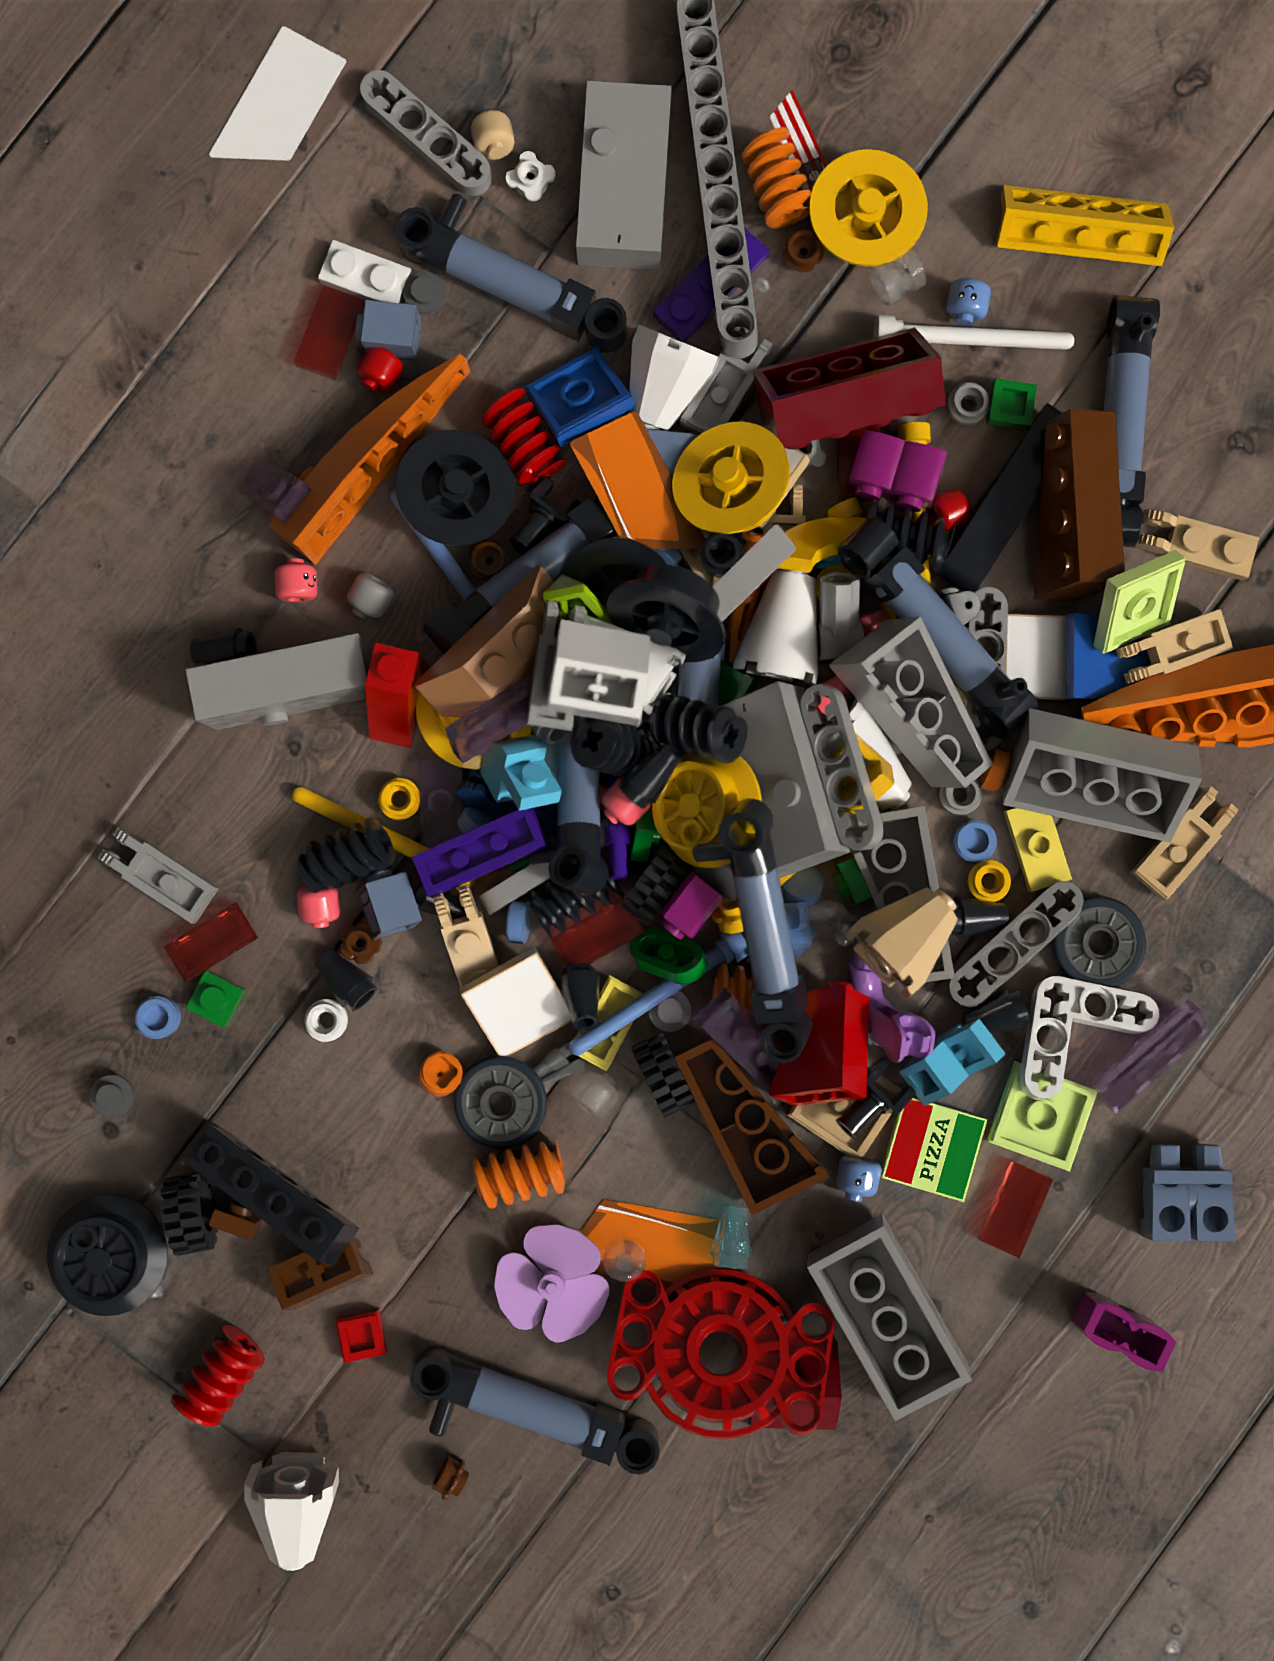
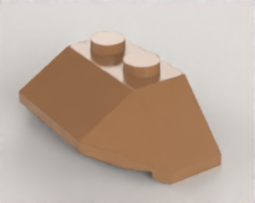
[413,565,562,720]

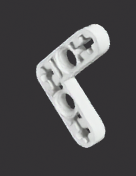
[1019,976,1159,1100]

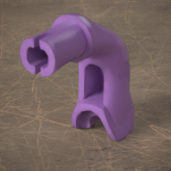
[849,938,935,1062]

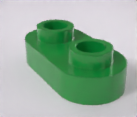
[630,928,708,984]

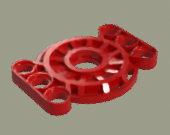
[607,1269,834,1440]

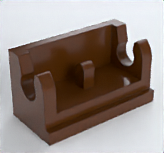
[267,1238,373,1310]

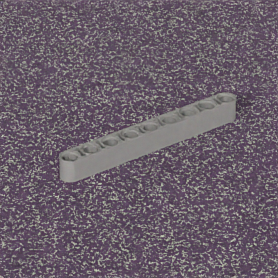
[677,0,758,358]

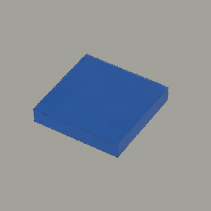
[524,347,635,447]
[1066,613,1148,701]

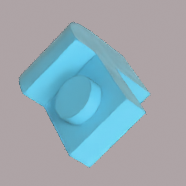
[480,735,562,811]
[899,1019,1005,1106]

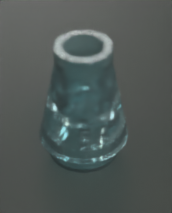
[710,1205,752,1269]

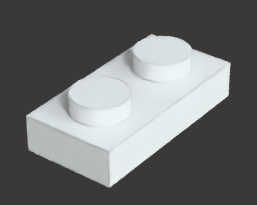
[318,240,413,304]

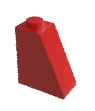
[365,643,430,749]
[769,982,869,1106]

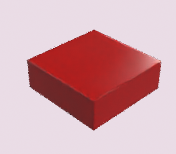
[335,1309,388,1363]

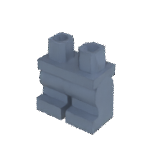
[1140,1144,1236,1241]

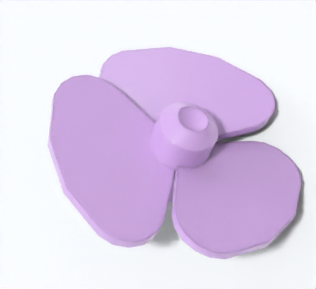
[494,1224,609,1342]

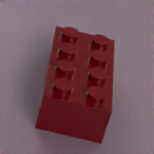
[753,327,946,450]

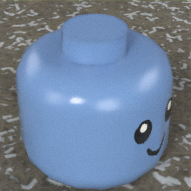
[946,278,991,325]
[835,1155,882,1202]

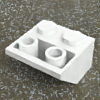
[546,620,650,725]

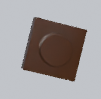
[209,1200,263,1240]

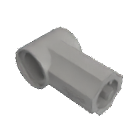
[817,572,864,660]

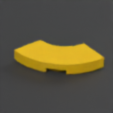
[778,517,866,573]

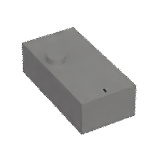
[576,81,671,271]
[186,633,372,730]
[720,681,850,878]
[1003,708,1202,842]
[807,1214,972,1421]

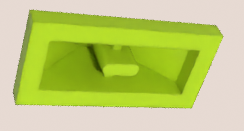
[543,574,613,625]

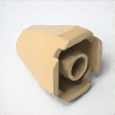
[844,887,958,999]

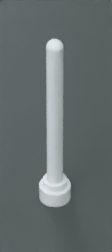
[873,314,1075,350]

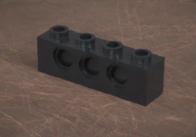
[184,1125,359,1265]

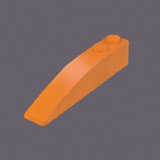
[268,354,471,565]
[1081,645,1274,748]

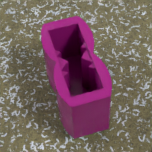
[849,430,947,512]
[659,868,725,939]
[1071,1292,1176,1371]

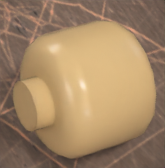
[471,110,515,160]

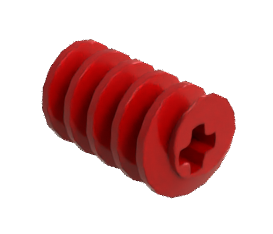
[482,388,568,486]
[170,1325,265,1426]

